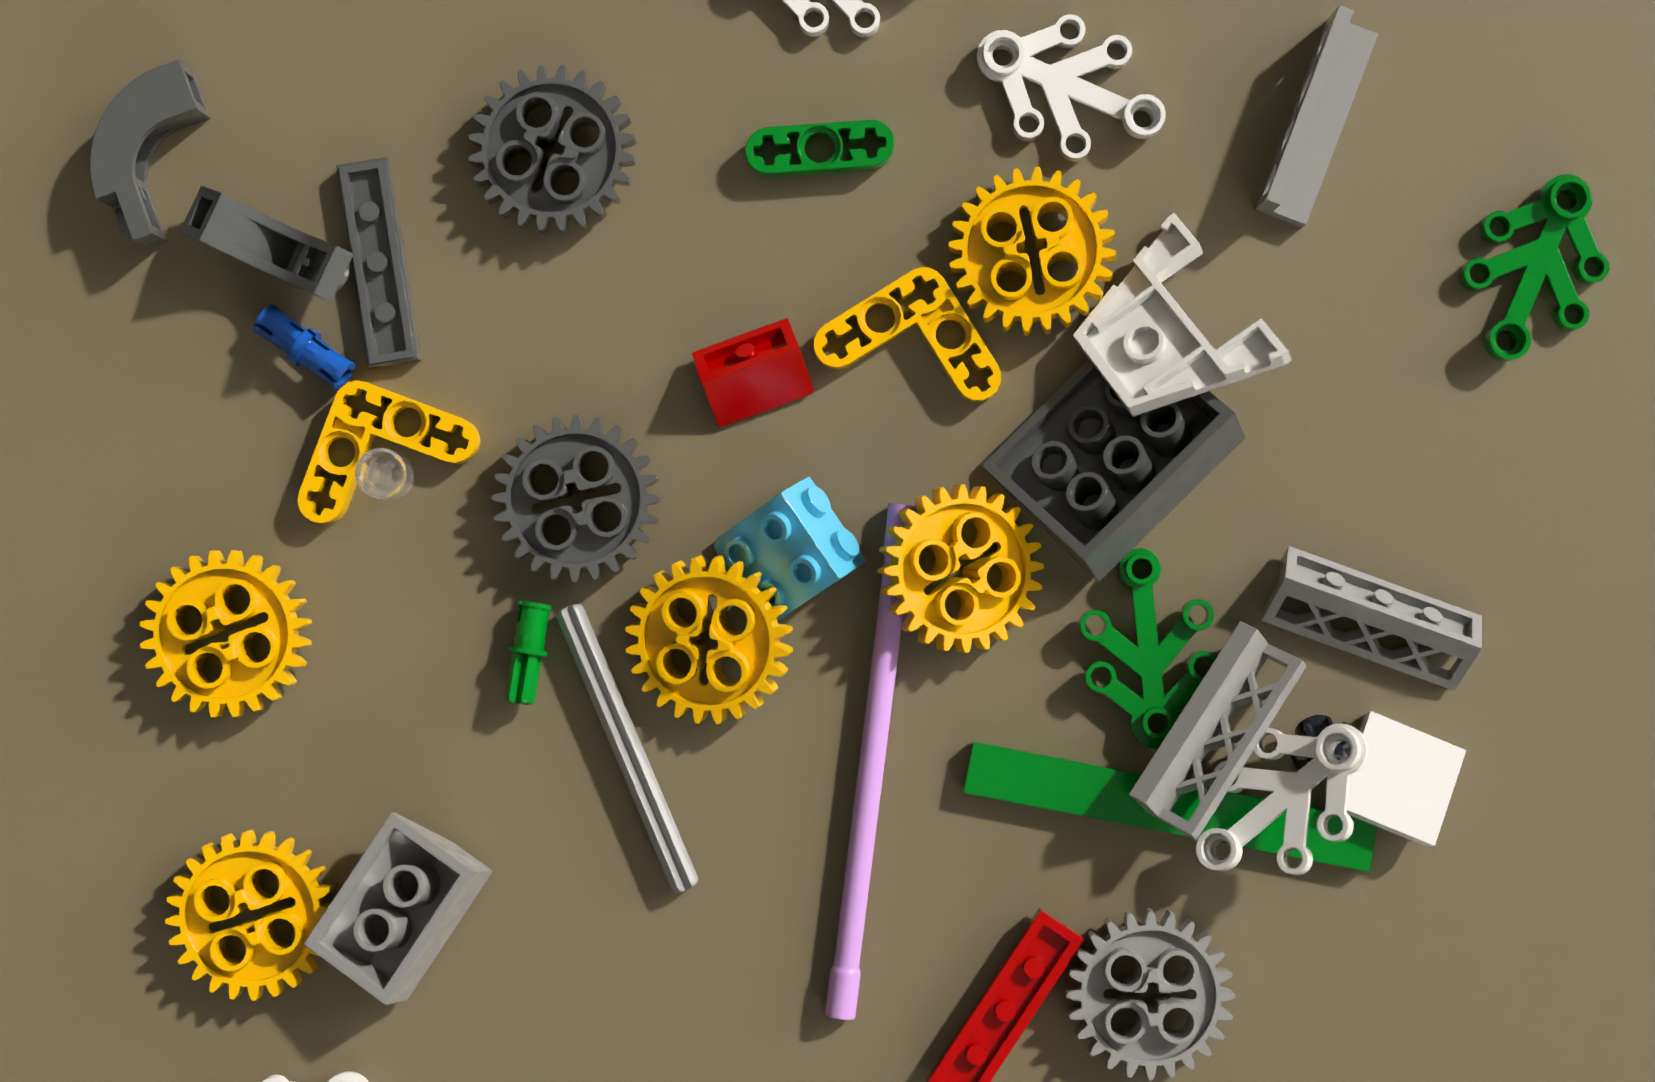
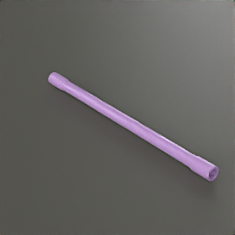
[825,503,918,1020]

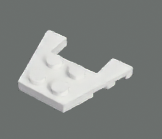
[1073,213,1292,416]

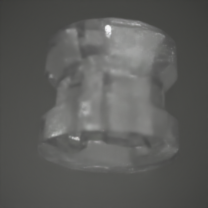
[355,448,414,501]

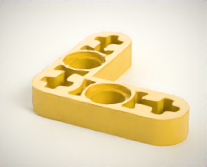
[814,267,1001,402]
[298,380,481,524]

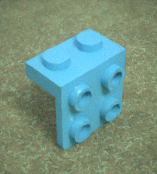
[714,476,866,621]

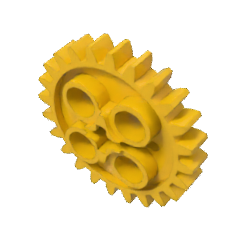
[948,167,1116,336]
[877,484,1044,653]
[140,550,312,717]
[625,555,793,724]
[165,829,335,1001]

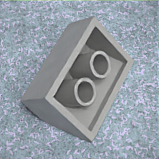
[304,812,493,1005]

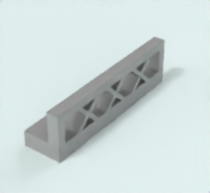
[1254,5,1378,228]
[1261,546,1482,691]
[1129,621,1307,840]

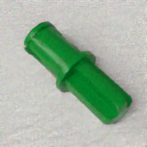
[504,601,552,705]

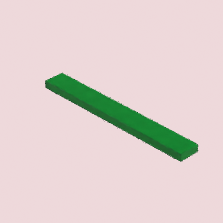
[963,741,1378,872]

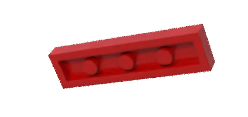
[926,908,1084,1082]

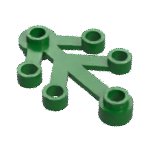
[1459,174,1609,362]
[1078,548,1217,748]

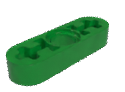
[746,120,894,178]

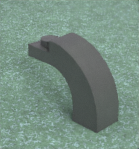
[90,60,210,248]
[179,185,354,302]

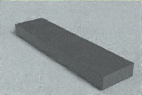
[336,157,422,369]

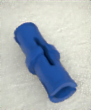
[253,304,356,390]

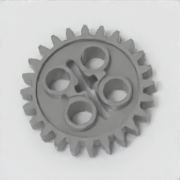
[1064,908,1235,1080]

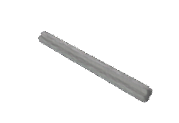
[556,604,698,893]

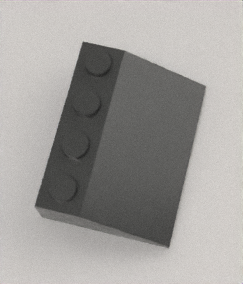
[981,360,1246,582]

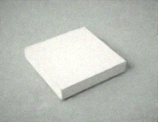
[1347,711,1466,848]

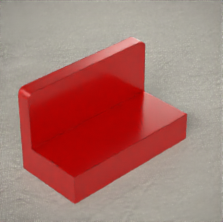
[692,318,814,427]

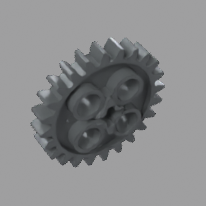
[468,65,637,234]
[491,415,661,582]

